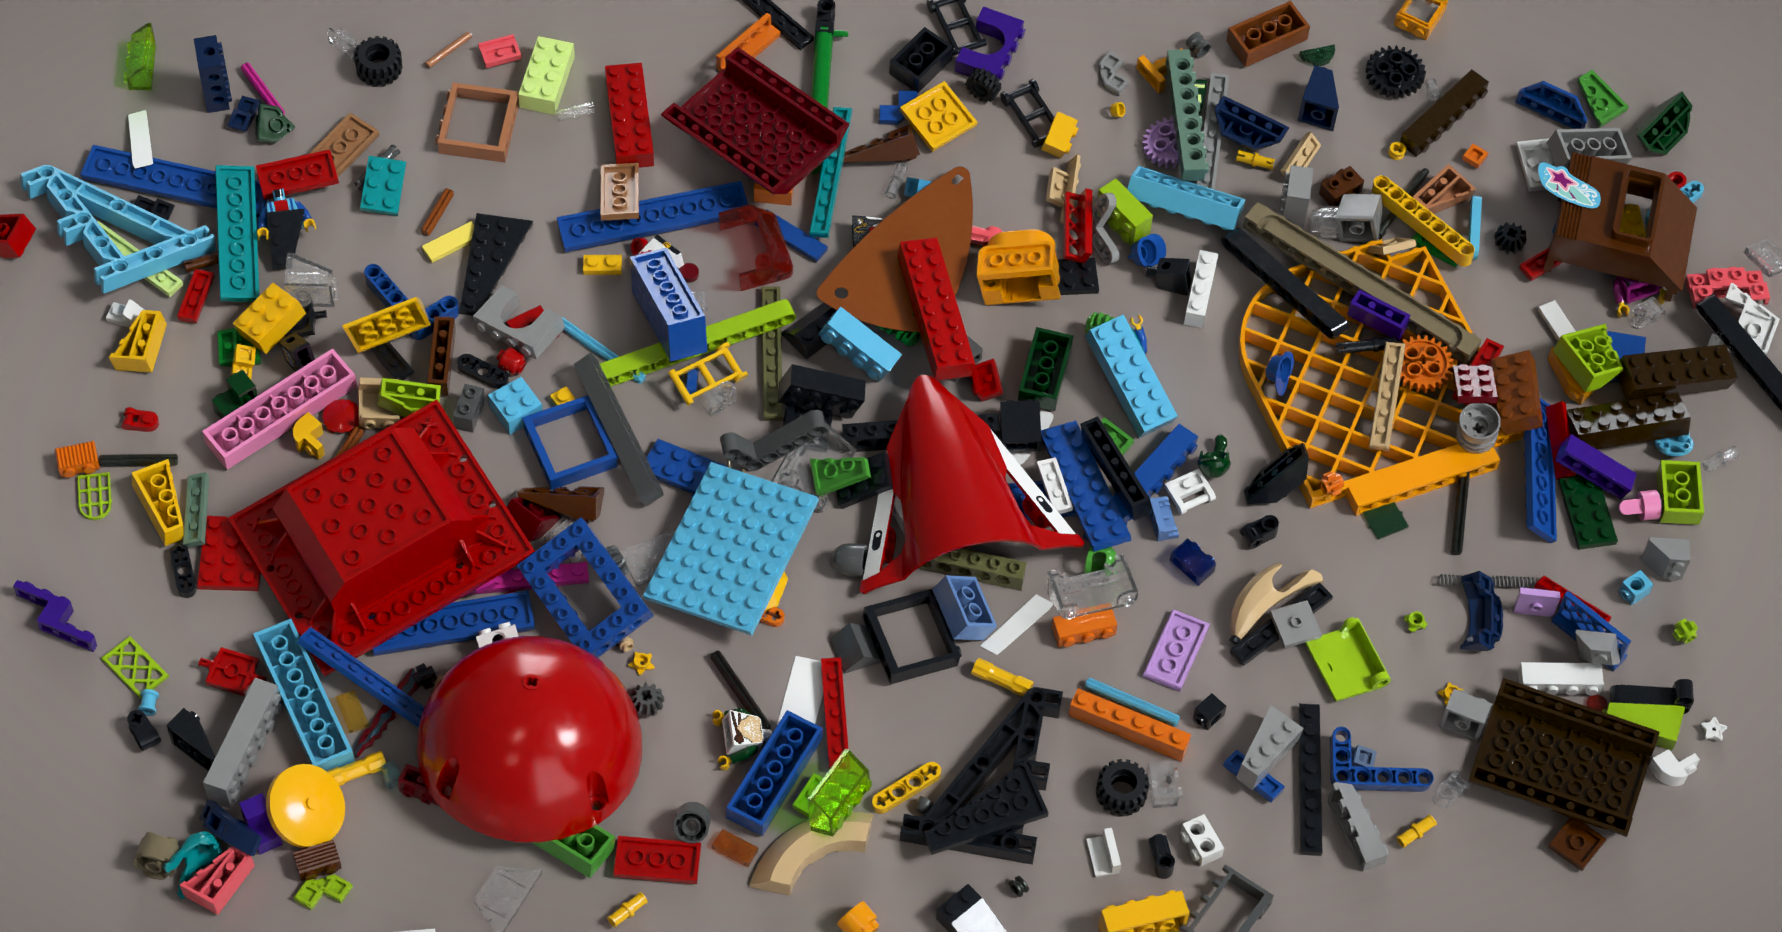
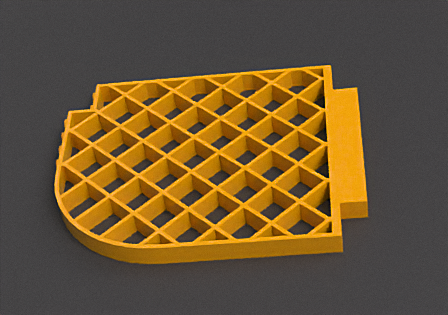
[1238,239,1524,516]

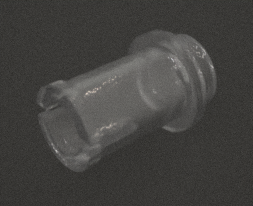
[1424,78,1442,102]

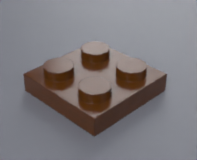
[1548,817,1606,871]

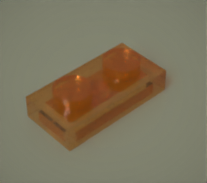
[712,829,759,867]

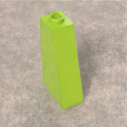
[1602,702,1685,750]

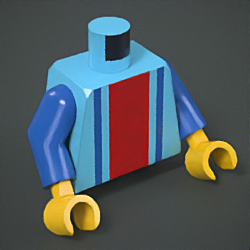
[257,189,317,240]

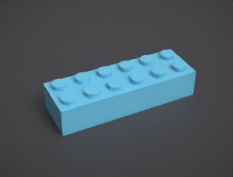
[1127,166,1246,231]
[1085,314,1178,438]

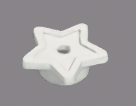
[1701,717,1727,741]

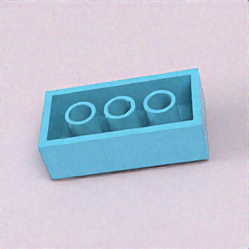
[818,307,902,381]

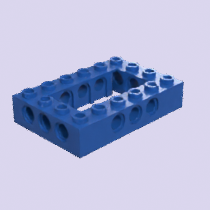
[517,517,654,658]

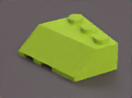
[1553,324,1623,392]

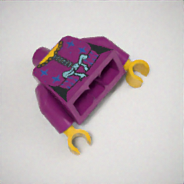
[1613,276,1666,318]

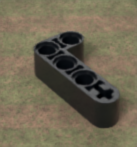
[1610,679,1694,714]

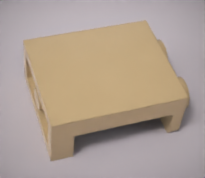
[358,377,400,429]

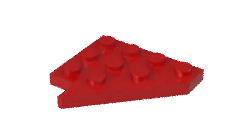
[197,516,274,591]

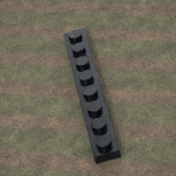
[1298,703,1322,856]

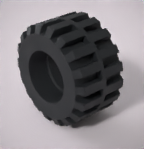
[354,36,403,87]
[1096,759,1149,816]

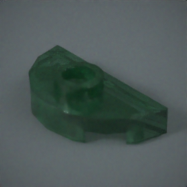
[1299,44,1335,66]

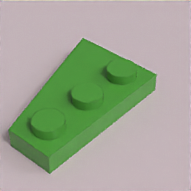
[1577,70,1629,128]
[810,457,871,497]

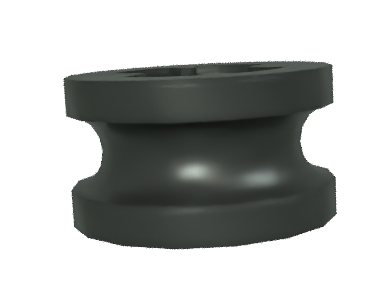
[1009,876,1029,897]

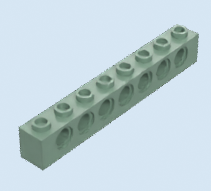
[1165,49,1209,181]

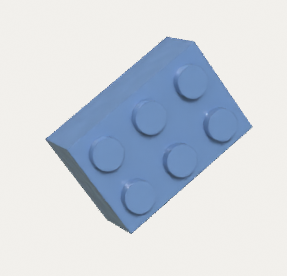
[932,575,997,640]

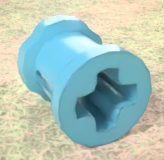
[138,689,159,716]

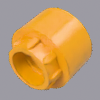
[837,901,879,932]

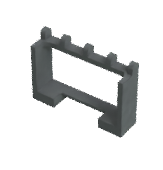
[1179,865,1274,932]

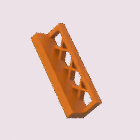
[716,13,780,72]

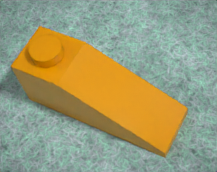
[1547,347,1595,405]

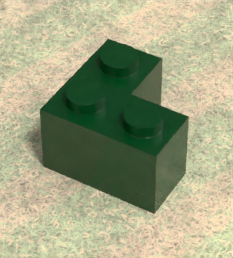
[212,370,258,419]

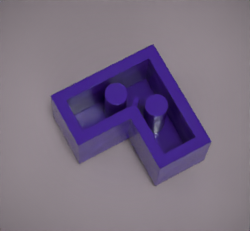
[239,793,283,855]

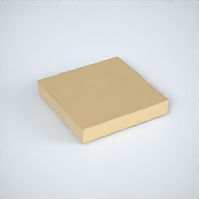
[1367,237,1416,255]

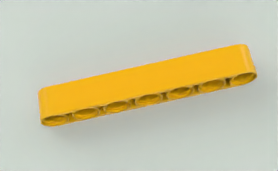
[1371,175,1475,267]

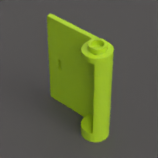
[1305,617,1391,702]

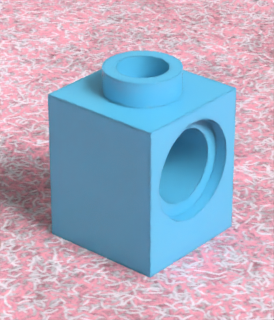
[1619,570,1653,605]

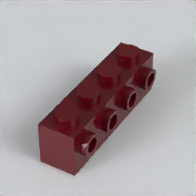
[398,764,455,810]

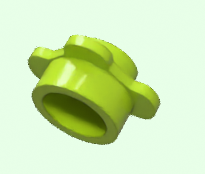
[1404,611,1427,632]

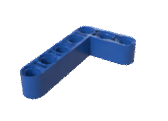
[364,264,459,340]
[1330,726,1434,792]

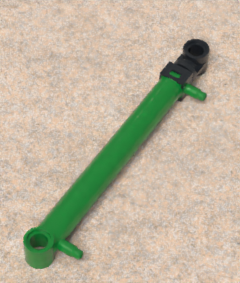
[810,0,848,174]

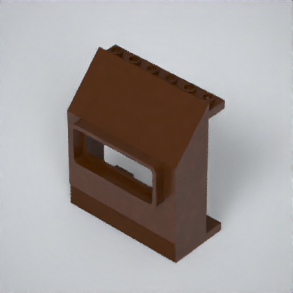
[1543,152,1697,302]

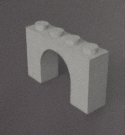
[473,285,565,359]

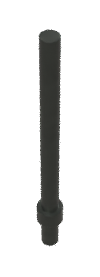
[1367,168,1429,243]

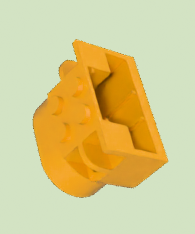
[977,229,1061,305]

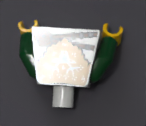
[712,708,772,771]

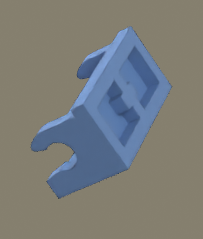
[1150,496,1179,541]

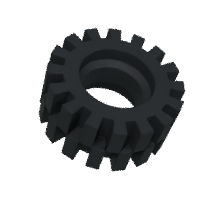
[965,68,1002,102]

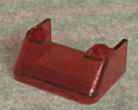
[718,205,793,291]

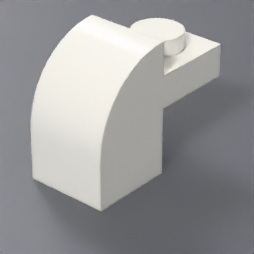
[1649,749,1700,786]

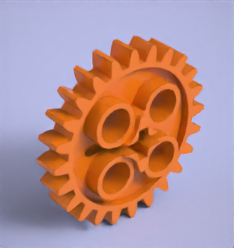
[1400,335,1454,393]

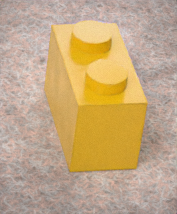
[1041,112,1079,158]

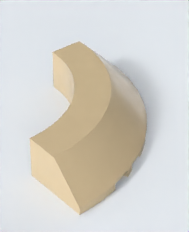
[749,812,874,895]

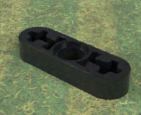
[457,354,509,389]
[170,543,197,598]

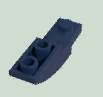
[199,800,262,856]

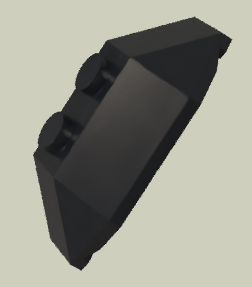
[1244,443,1309,504]

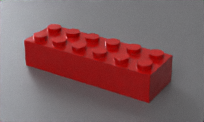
[605,62,654,168]

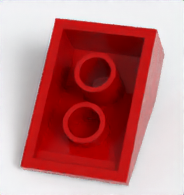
[0,214,36,258]

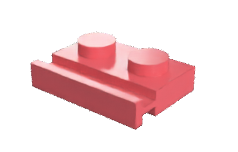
[478,34,522,68]

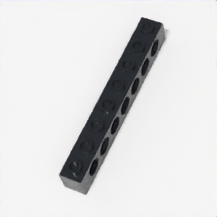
[842,413,1000,453]

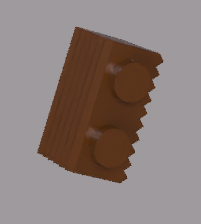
[293,840,342,881]

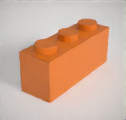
[1051,604,1117,647]

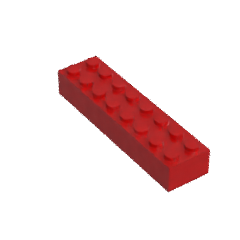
[897,237,975,381]

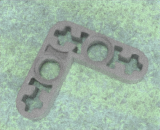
[1092,193,1119,264]

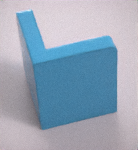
[904,177,932,197]

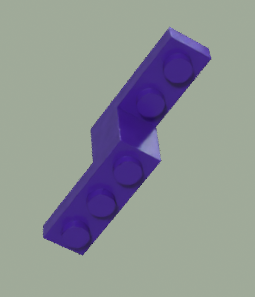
[13,580,97,652]

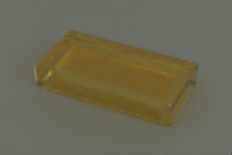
[335,690,369,733]

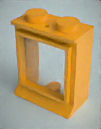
[1394,0,1448,40]

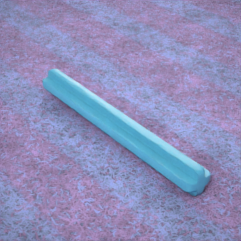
[1085,678,1180,726]

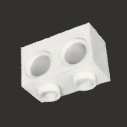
[1180,814,1224,867]

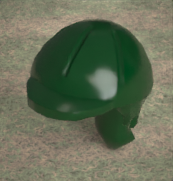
[1197,434,1231,478]

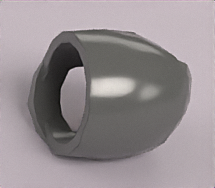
[830,543,868,577]

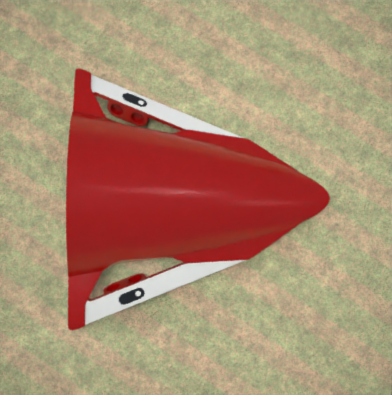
[860,375,1084,594]

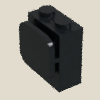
[1000,400,1042,452]

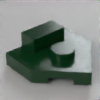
[255,104,295,144]

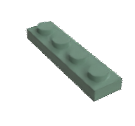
[183,472,209,548]

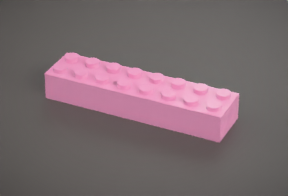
[202,349,357,470]

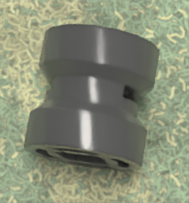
[1186,32,1211,58]

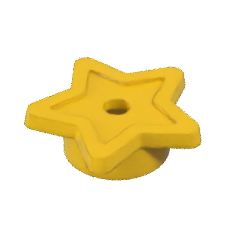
[628,652,654,676]
[1438,682,1464,706]

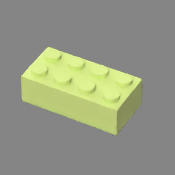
[518,36,575,115]

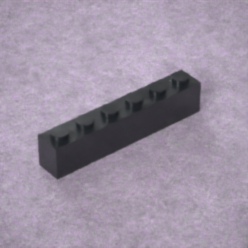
[1080,416,1152,521]

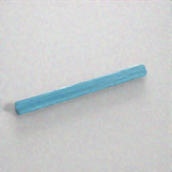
[562,317,646,384]

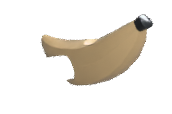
[1229,563,1324,644]

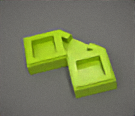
[293,874,353,910]

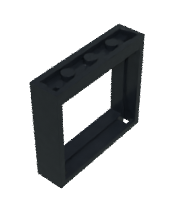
[862,589,962,684]

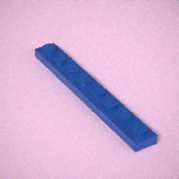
[297,627,424,727]

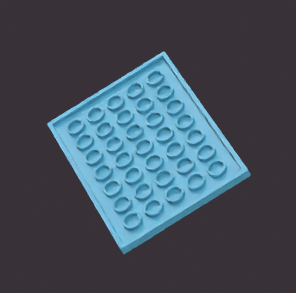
[643,462,819,636]

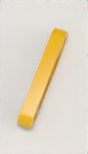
[872,762,941,814]

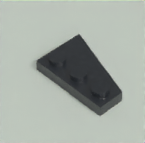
[266,208,305,270]

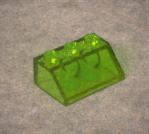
[124,23,156,90]

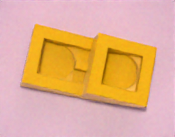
[231,344,256,379]

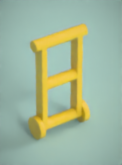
[668,342,748,406]

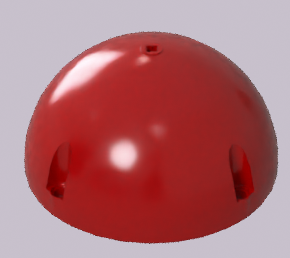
[417,636,642,842]

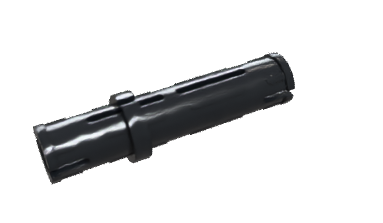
[1336,336,1395,355]

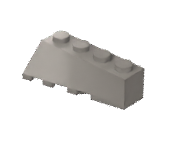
[1327,782,1389,871]

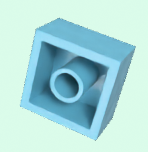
[488,377,543,435]

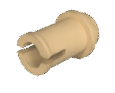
[619,636,634,652]

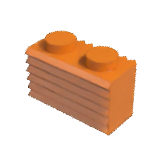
[55,441,100,478]

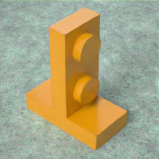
[1136,48,1183,94]

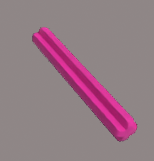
[241,62,285,115]

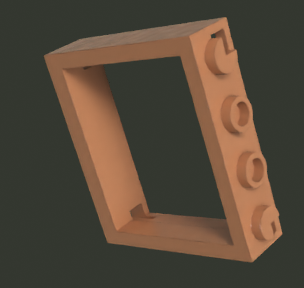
[435,82,519,163]

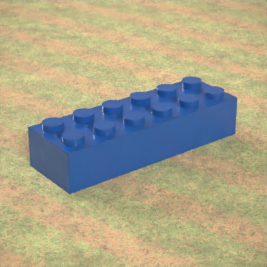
[726,710,823,837]

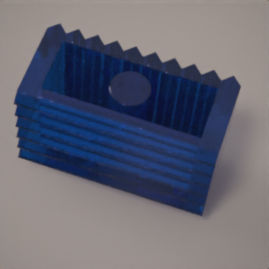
[1169,538,1216,586]

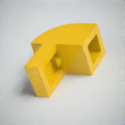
[293,412,325,460]

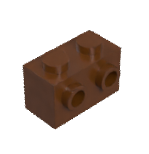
[1319,166,1364,209]

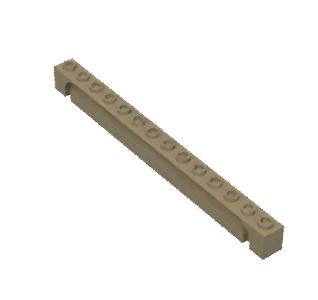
[1243,202,1481,365]

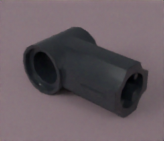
[1149,834,1175,879]

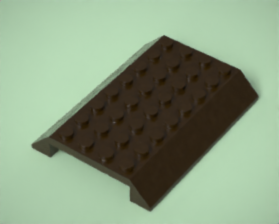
[1468,678,1660,837]

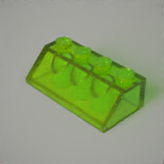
[807,749,872,837]

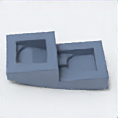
[1336,745,1377,767]

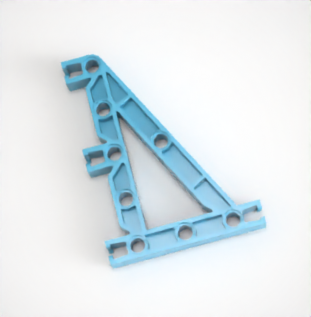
[20,165,216,294]

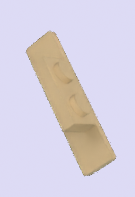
[1045,154,1081,224]

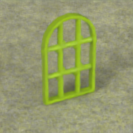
[77,472,112,520]

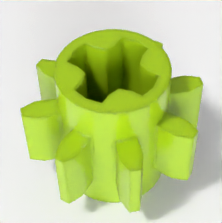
[1673,619,1699,644]

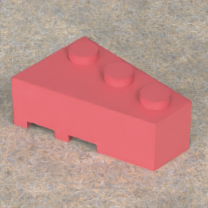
[180,846,255,915]

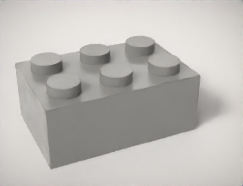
[1278,165,1314,229]

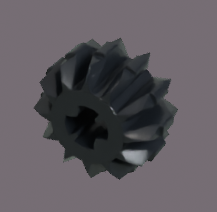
[1494,222,1527,254]

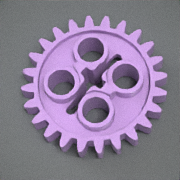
[1142,116,1180,169]

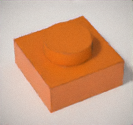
[1462,144,1489,169]

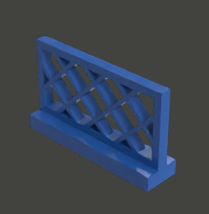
[1551,591,1631,671]

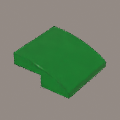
[217,328,261,367]

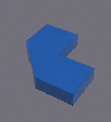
[879,91,917,125]

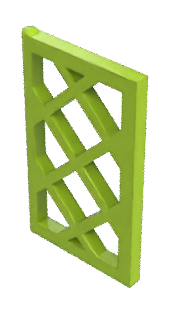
[101,636,169,699]

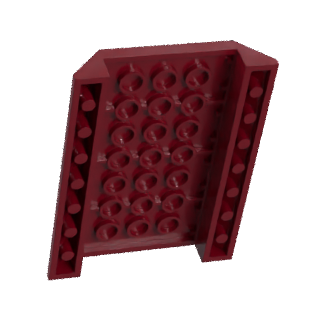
[661,47,849,194]

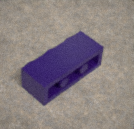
[1347,289,1411,341]

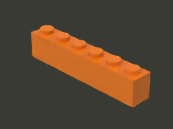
[1068,688,1191,762]

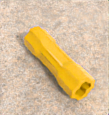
[971,658,1034,697]
[327,750,387,786]

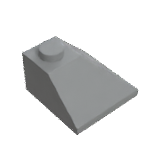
[1575,630,1620,665]

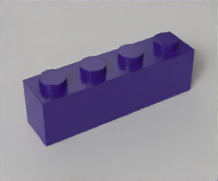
[1555,434,1637,500]

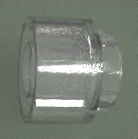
[1311,206,1339,239]

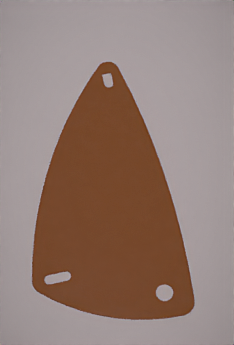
[816,166,973,332]

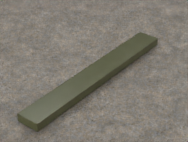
[761,286,783,421]

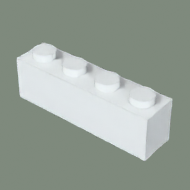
[1184,250,1218,328]
[1518,662,1604,696]

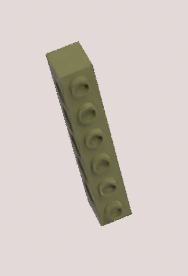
[918,548,1027,591]

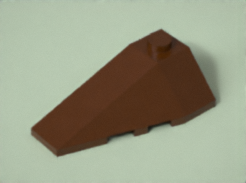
[843,125,920,162]
[518,486,604,523]

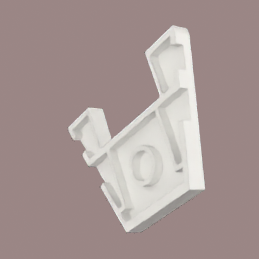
[1707,283,1780,354]

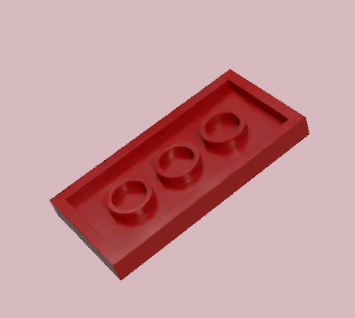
[256,149,339,200]
[613,836,701,884]

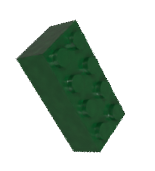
[1018,327,1074,411]

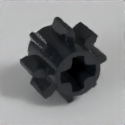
[412,663,437,690]

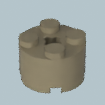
[133,832,181,880]

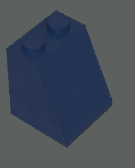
[1298,65,1339,131]

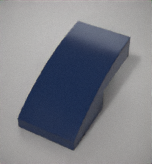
[227,95,261,132]

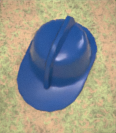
[1128,234,1166,268]
[1265,351,1294,396]

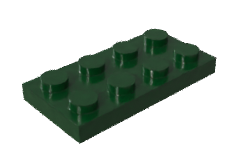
[1558,476,1618,550]

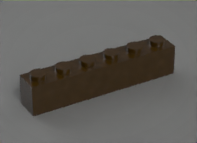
[1400,69,1489,157]

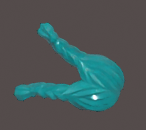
[163,831,222,900]

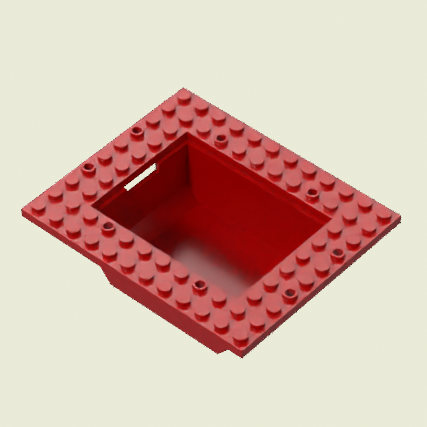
[228,400,535,677]

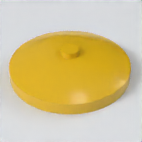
[266,764,345,848]

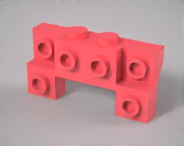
[1684,267,1770,308]

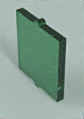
[1363,501,1409,540]

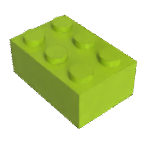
[1097,178,1153,246]
[1656,460,1704,525]

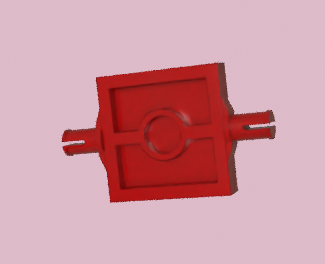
[198,647,267,696]

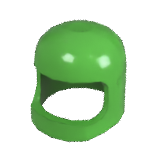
[1085,546,1117,574]

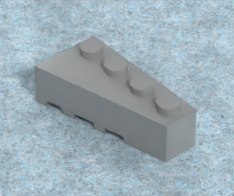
[1236,705,1304,790]

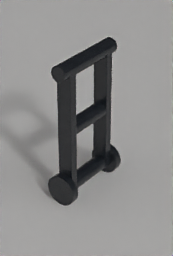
[926,0,987,56]
[1000,79,1054,148]

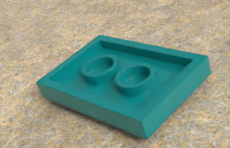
[360,156,406,216]

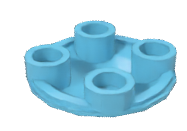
[1654,432,1694,457]

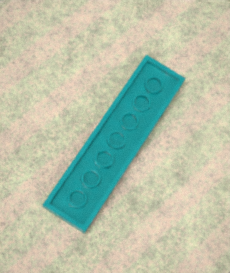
[215,165,260,302]

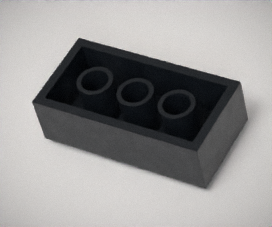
[778,364,866,419]

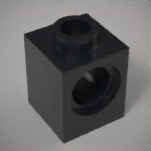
[1193,693,1227,730]

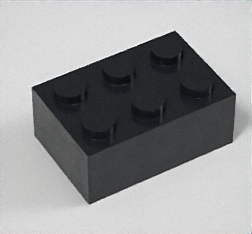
[889,27,953,93]

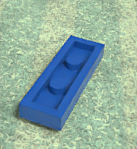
[1223,750,1285,802]

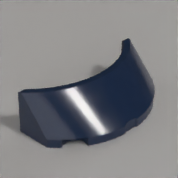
[1460,571,1503,651]

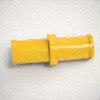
[1236,150,1275,170]
[1396,814,1437,848]
[607,892,648,928]

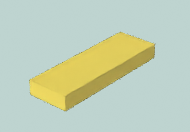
[422,221,474,263]

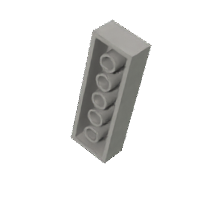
[203,678,283,808]

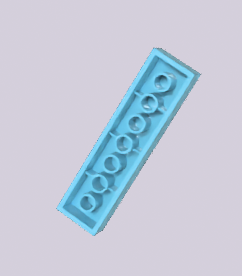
[253,619,355,771]

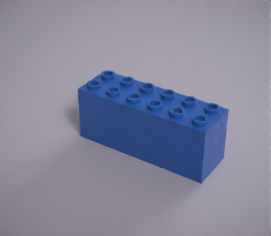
[630,248,707,362]

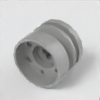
[1456,403,1500,454]

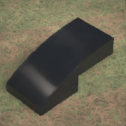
[134,195,175,221]

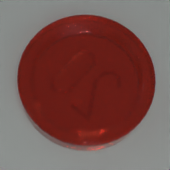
[1587,694,1608,712]

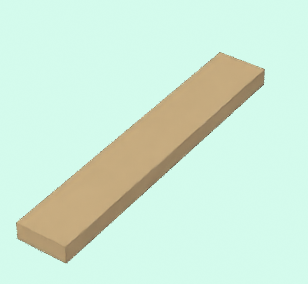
[1369,342,1406,451]

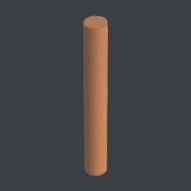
[425,32,472,68]

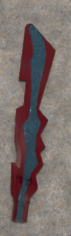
[353,668,418,758]

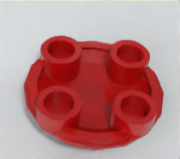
[322,399,359,433]

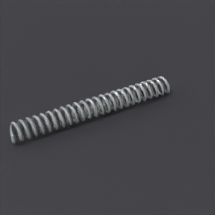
[1439,573,1536,588]

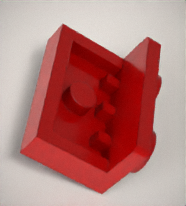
[969,358,1003,402]

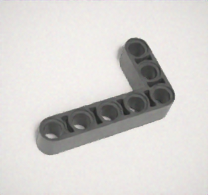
[720,410,827,471]

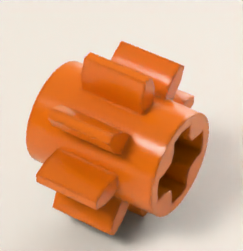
[1320,471,1344,497]

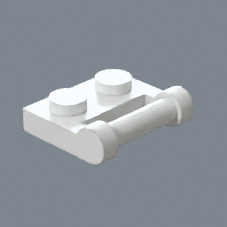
[1164,469,1216,515]

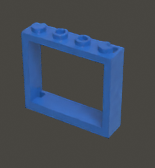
[522,395,619,490]

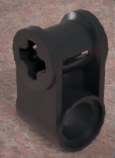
[1240,515,1279,549]
[127,710,161,751]

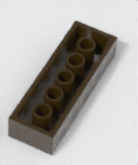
[1618,344,1738,400]
[1567,392,1691,449]

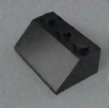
[781,303,837,360]

